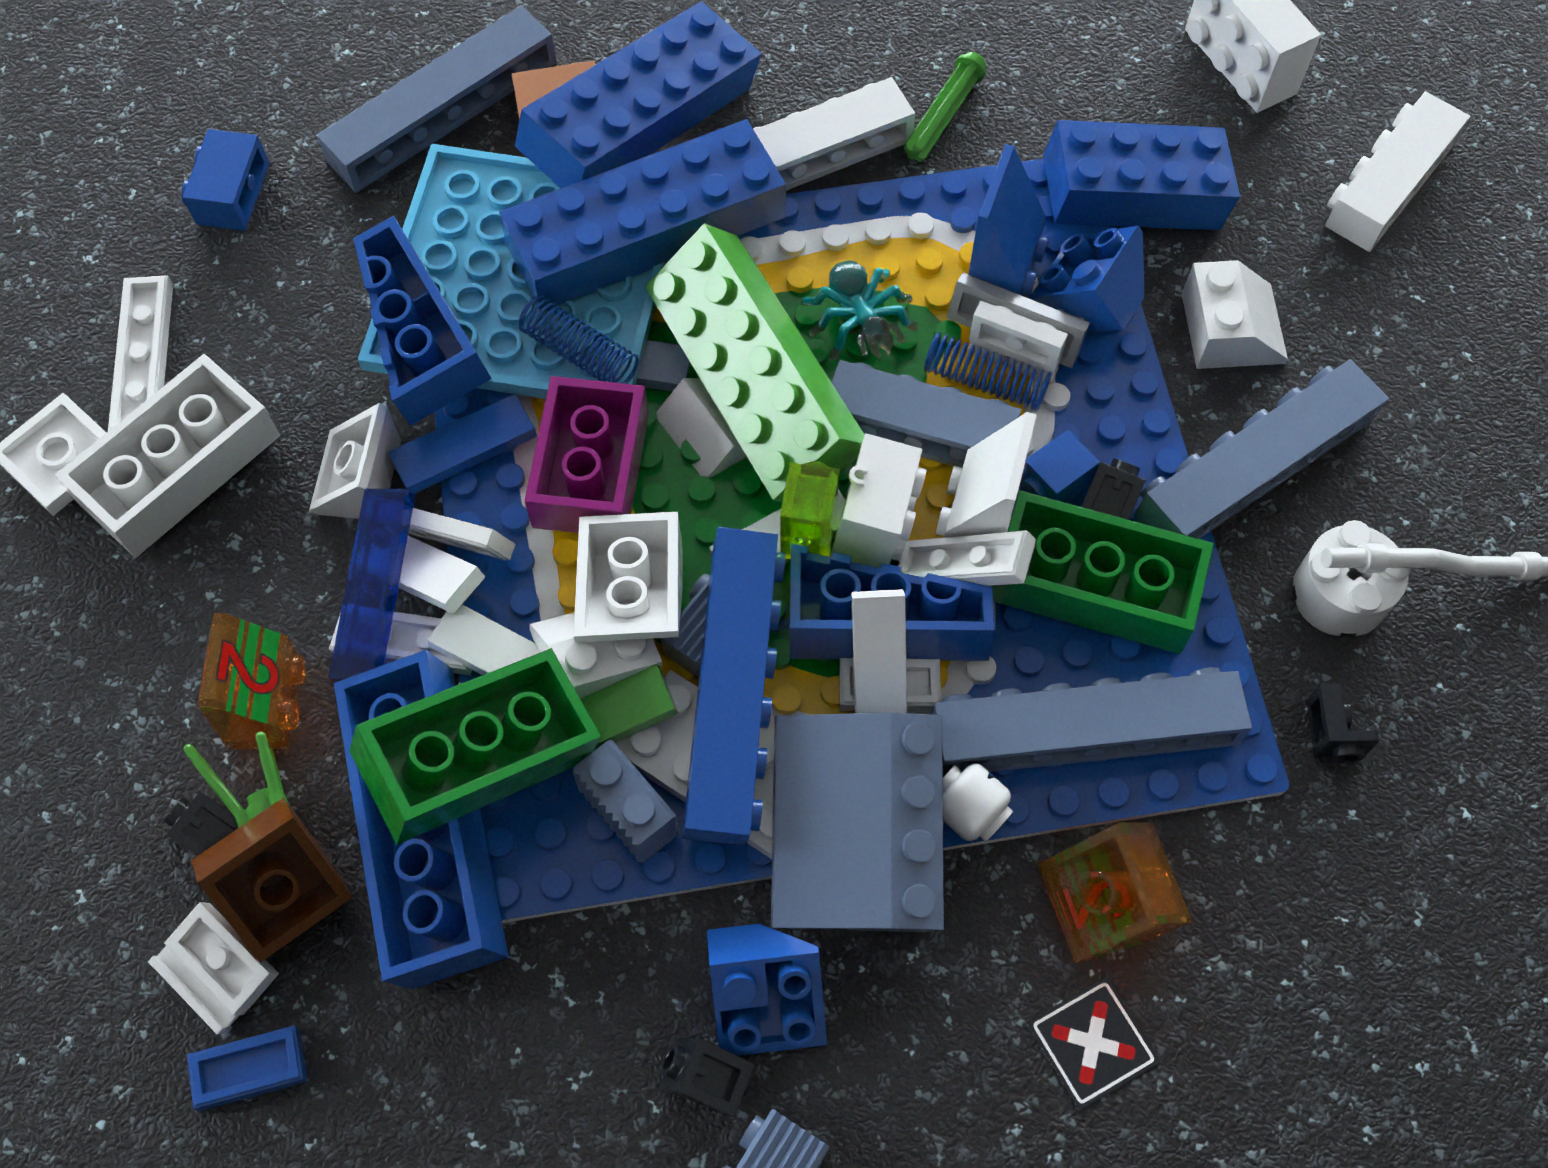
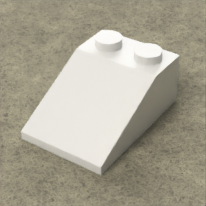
[936,412,1037,538]
[574,512,683,642]

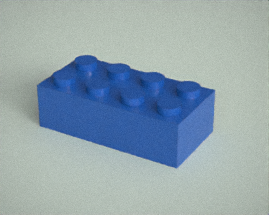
[1043,120,1240,230]

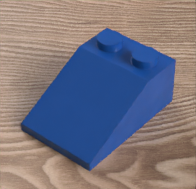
[968,144,1050,298]

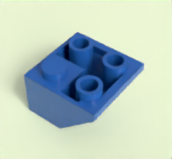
[1029,226,1144,333]
[707,924,827,1056]

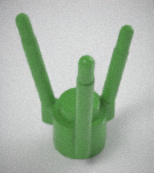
[184,731,289,828]

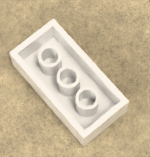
[54,354,280,558]

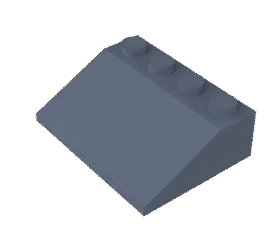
[771,712,944,932]

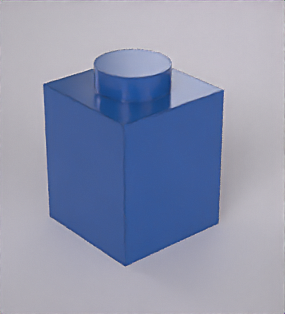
[1020,429,1100,503]

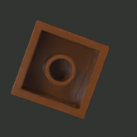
[191,797,353,963]

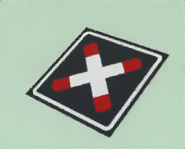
[1027,976,1161,1111]

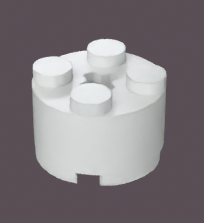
[1293,520,1411,636]

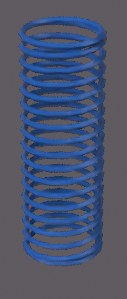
[518,295,639,384]
[924,332,1052,412]

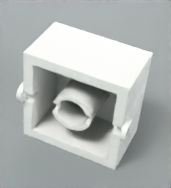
[830,433,927,568]

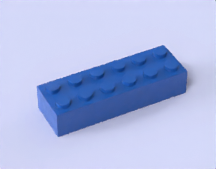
[515,1,762,188]
[499,119,786,311]
[334,650,509,989]

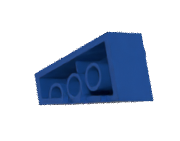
[353,215,492,426]
[790,543,995,661]

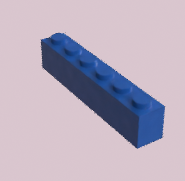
[682,527,785,846]

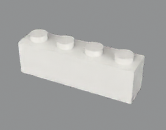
[753,77,915,190]
[1325,91,1470,252]

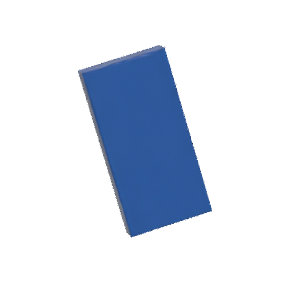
[187,1025,308,1111]

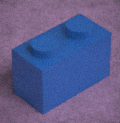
[182,129,270,231]

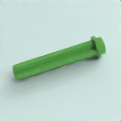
[904,52,986,162]

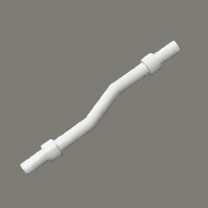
[1321,543,1548,581]

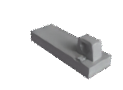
[946,273,1090,368]

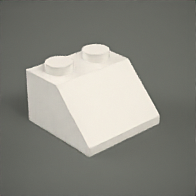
[1182,260,1288,369]
[529,612,662,699]

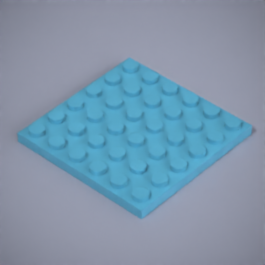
[358,144,665,399]

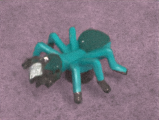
[801,260,918,360]

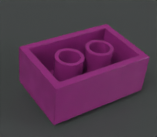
[524,376,649,533]

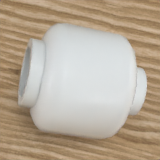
[942,763,1013,842]

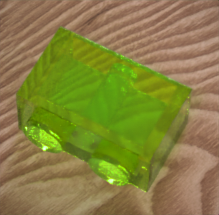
[780,461,839,559]

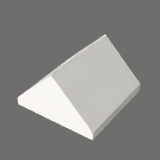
[656,378,747,478]
[309,403,401,521]

